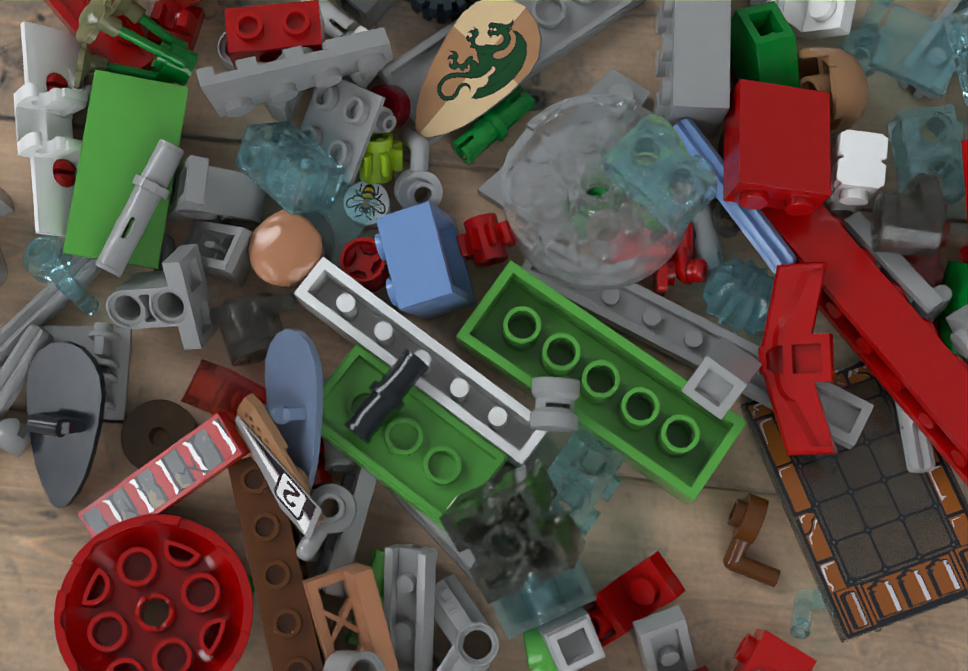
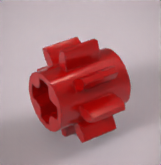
[456,213,516,268]

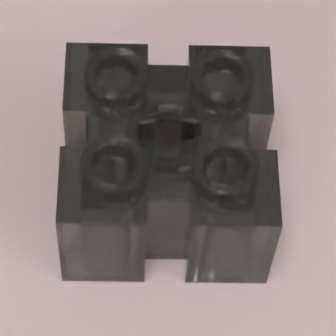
[439,459,587,604]

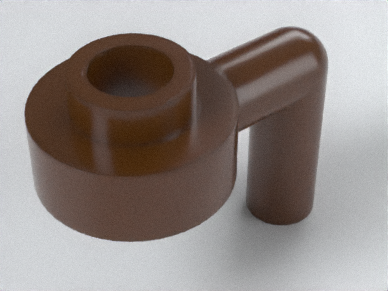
[723,493,780,588]

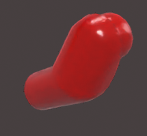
[669,221,708,285]

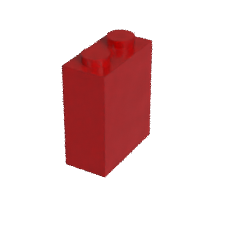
[723,79,831,216]

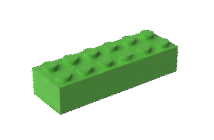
[456,260,747,504]

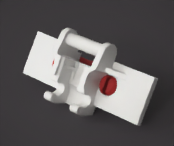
[14,21,92,237]

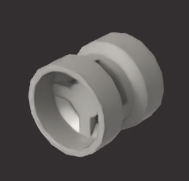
[529,377,580,432]

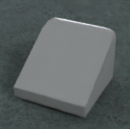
[537,604,606,671]

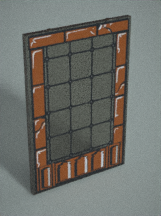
[740,361,968,643]

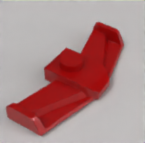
[758,261,838,455]

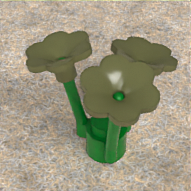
[74,0,199,89]

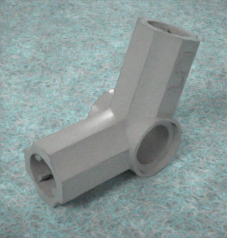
[434,573,499,671]

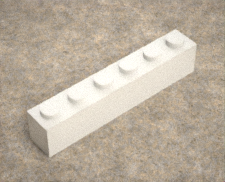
[294,257,548,469]

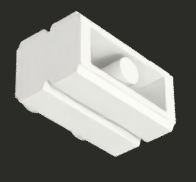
[823,129,889,218]

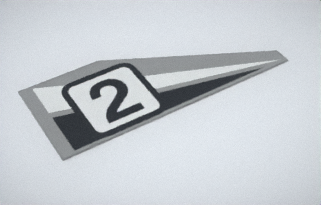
[235,415,322,541]

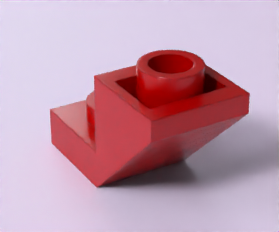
[580,551,686,648]

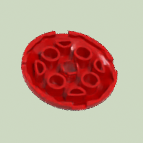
[54,514,254,671]

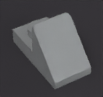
[630,605,698,671]

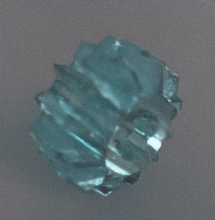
[702,257,774,336]

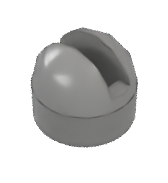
[0,418,31,458]

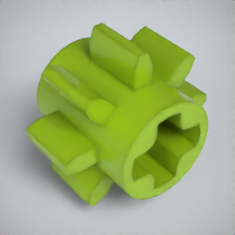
[358,132,403,184]

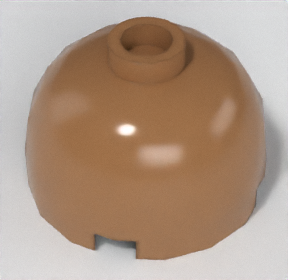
[797,46,868,136]

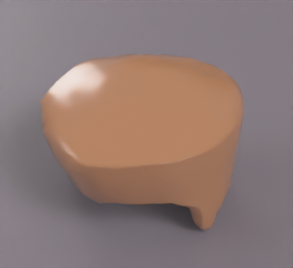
[248,209,325,289]

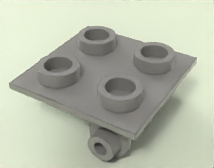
[291,79,396,185]
[40,322,132,420]

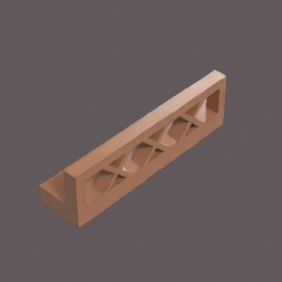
[302,562,399,671]

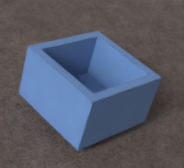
[375,201,478,320]

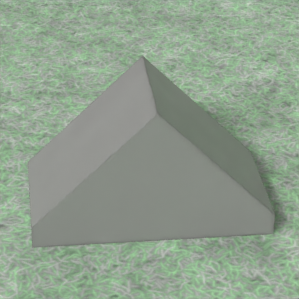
[184,220,252,288]

